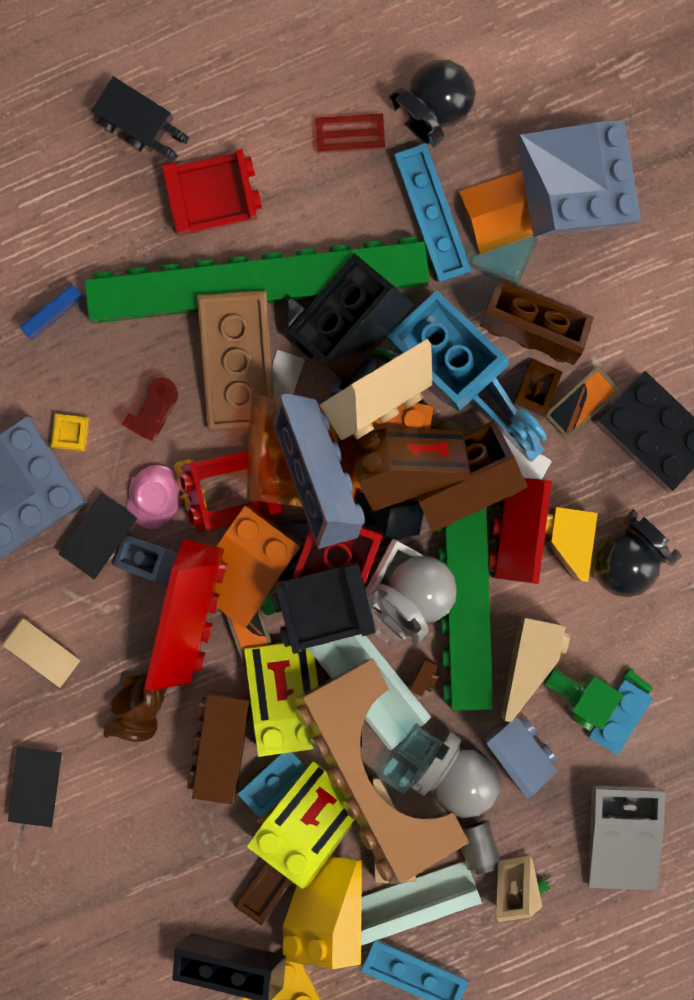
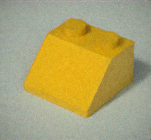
[545,507,598,582]

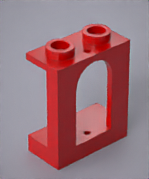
[179,446,283,533]

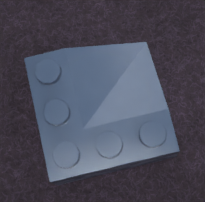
[517,120,641,238]
[0,417,88,559]

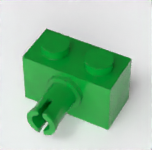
[543,667,624,731]

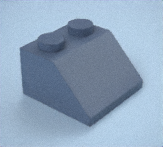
[482,716,558,800]

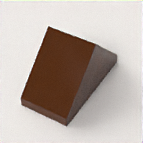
[512,359,562,420]

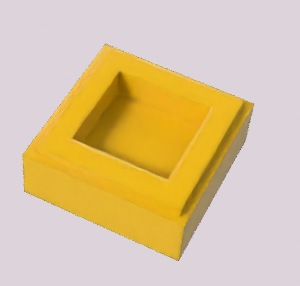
[51,414,90,452]

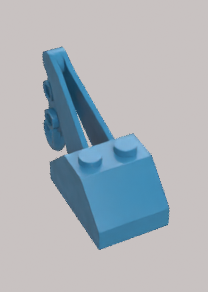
[387,290,547,462]

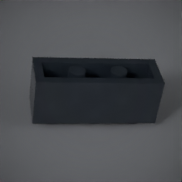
[172,933,286,1000]

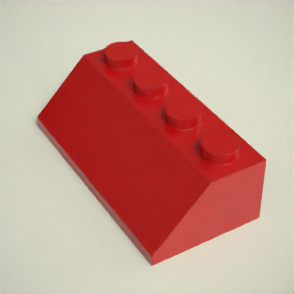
[144,539,227,691]

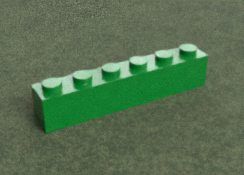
[438,507,493,711]

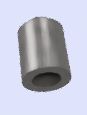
[461,820,500,875]

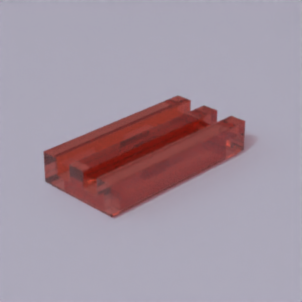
[316,113,385,154]

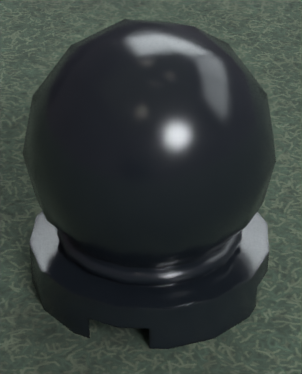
[388,60,476,148]
[592,509,682,597]

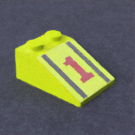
[244,642,319,757]
[247,761,356,889]

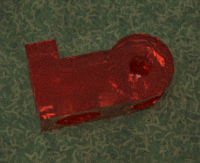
[122,377,178,443]

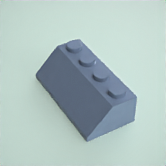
[273,394,365,549]

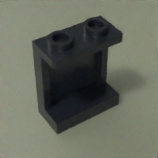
[271,561,376,654]

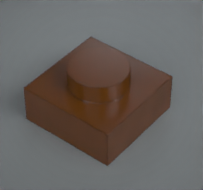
[409,658,440,696]

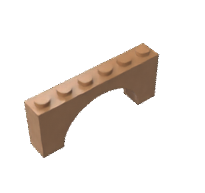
[293,659,469,884]

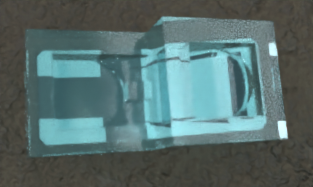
[377,723,444,795]

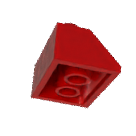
[488,478,552,584]

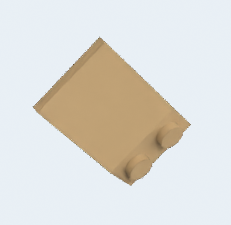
[500,616,570,722]

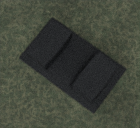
[59,493,138,580]
[8,747,62,827]

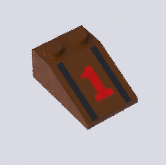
[353,427,472,511]

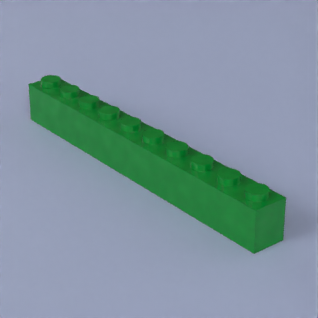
[85,237,429,324]

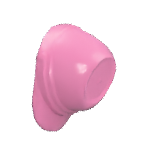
[127,465,184,530]

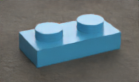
[587,679,653,756]
[237,752,307,819]

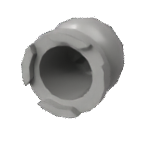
[368,556,457,645]
[412,731,500,818]

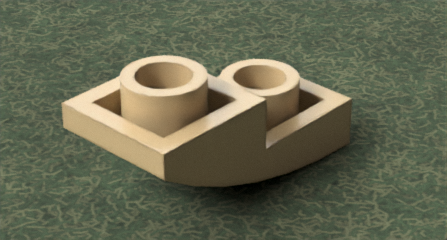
[1,618,80,688]

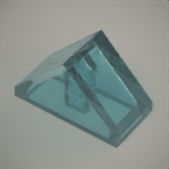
[470,235,538,285]

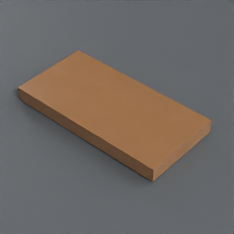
[197,290,275,431]

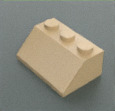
[320,339,432,441]

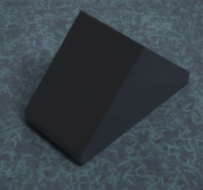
[356,489,424,540]

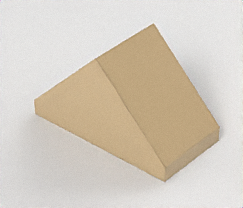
[496,856,542,922]

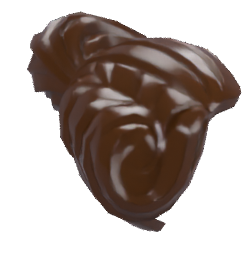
[103,670,168,742]

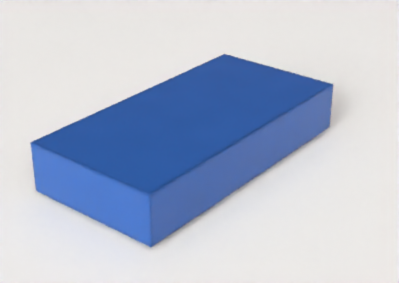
[20,285,84,340]

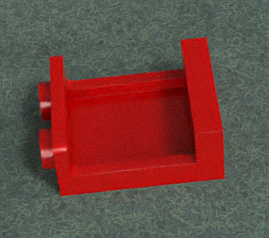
[162,149,262,236]

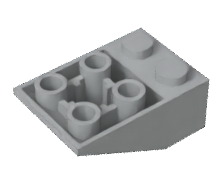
[588,785,665,890]

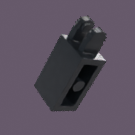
[91,76,190,162]

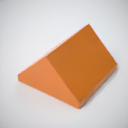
[458,170,536,256]

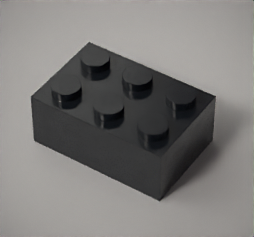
[594,371,694,492]

